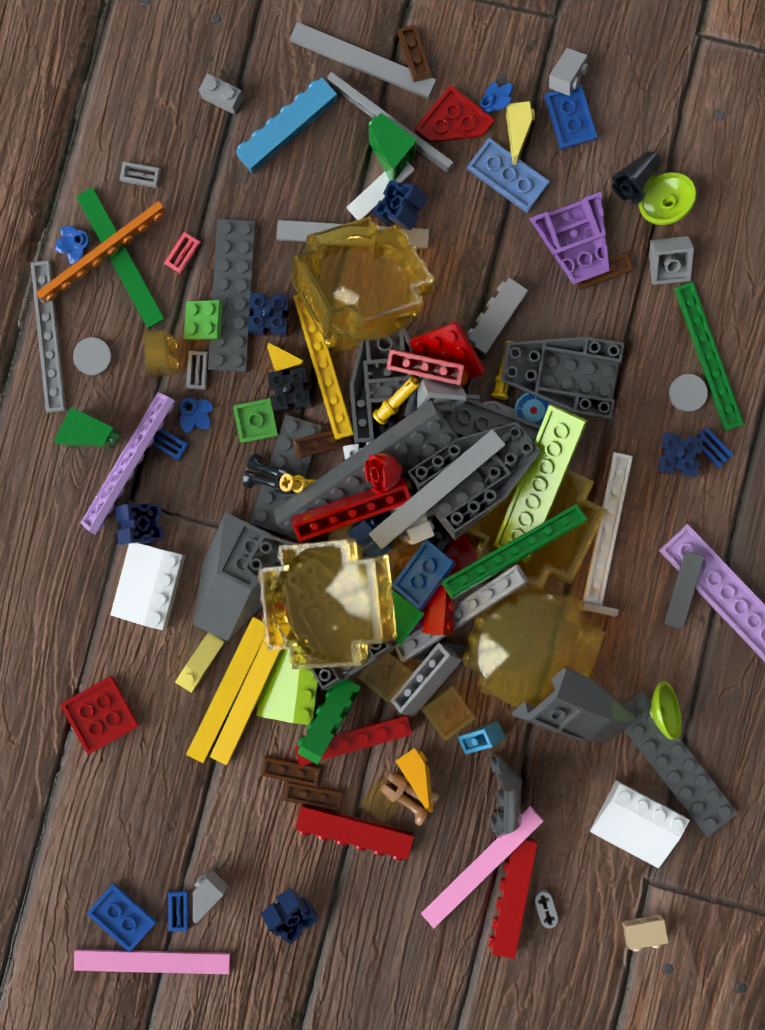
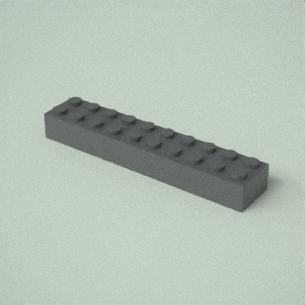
[274,400,458,544]

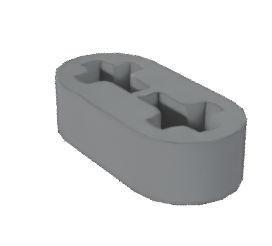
[534,890,558,929]

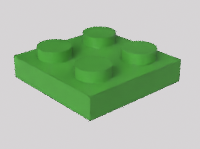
[184,300,223,341]
[233,398,278,444]

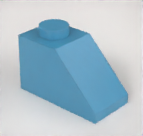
[458,721,506,754]

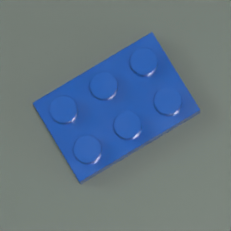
[544,84,597,150]
[391,539,456,610]
[86,883,157,953]

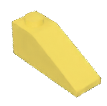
[506,101,535,165]
[175,632,225,693]

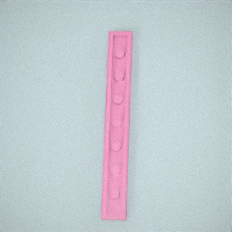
[421,806,544,928]
[74,949,230,974]

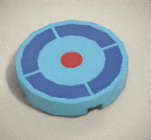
[514,393,551,426]

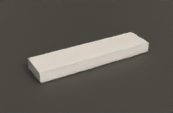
[347,162,415,222]

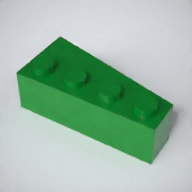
[297,679,361,765]

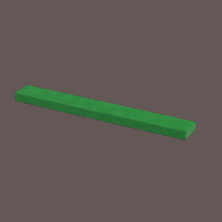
[76,187,165,329]
[674,281,744,431]
[441,504,588,599]

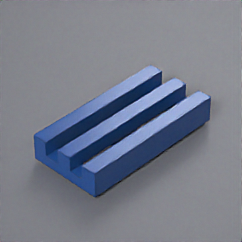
[696,427,733,468]
[152,428,189,461]
[168,890,189,931]

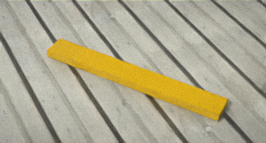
[293,291,354,440]
[186,616,271,763]
[210,617,291,766]

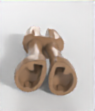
[380,772,439,826]

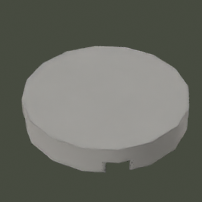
[73,337,112,376]
[669,374,707,412]

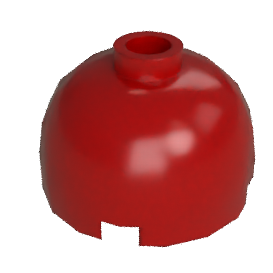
[365,453,402,494]

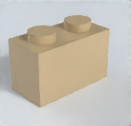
[622,915,668,951]

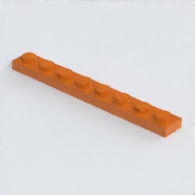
[36,201,166,303]

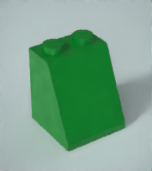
[368,113,417,181]
[53,407,121,448]
[365,582,424,646]

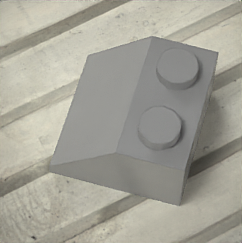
[649,236,694,285]
[417,378,467,412]
[193,870,228,924]

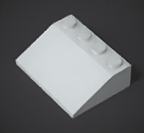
[111,543,186,630]
[590,780,690,868]

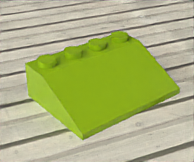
[256,642,318,725]

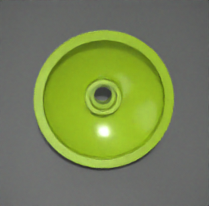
[638,173,696,225]
[650,681,682,740]

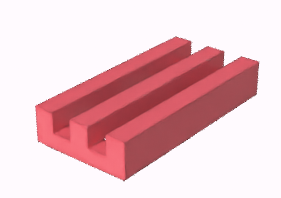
[164,232,201,274]

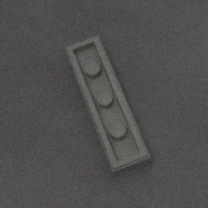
[664,550,704,629]

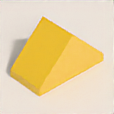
[267,343,304,373]

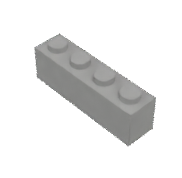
[466,278,528,356]
[390,643,462,717]

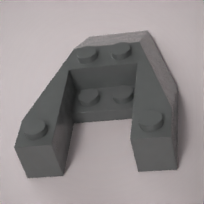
[350,323,425,445]

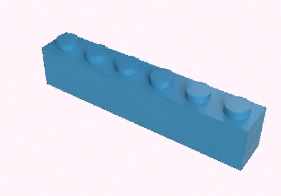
[236,77,338,174]

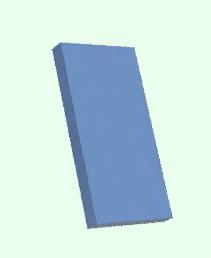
[466,137,550,213]

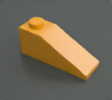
[396,748,434,813]

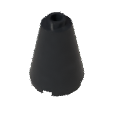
[611,151,661,204]

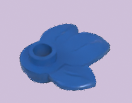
[480,82,513,113]
[55,226,90,264]
[179,398,214,433]

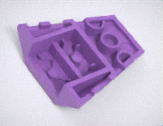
[529,192,609,284]

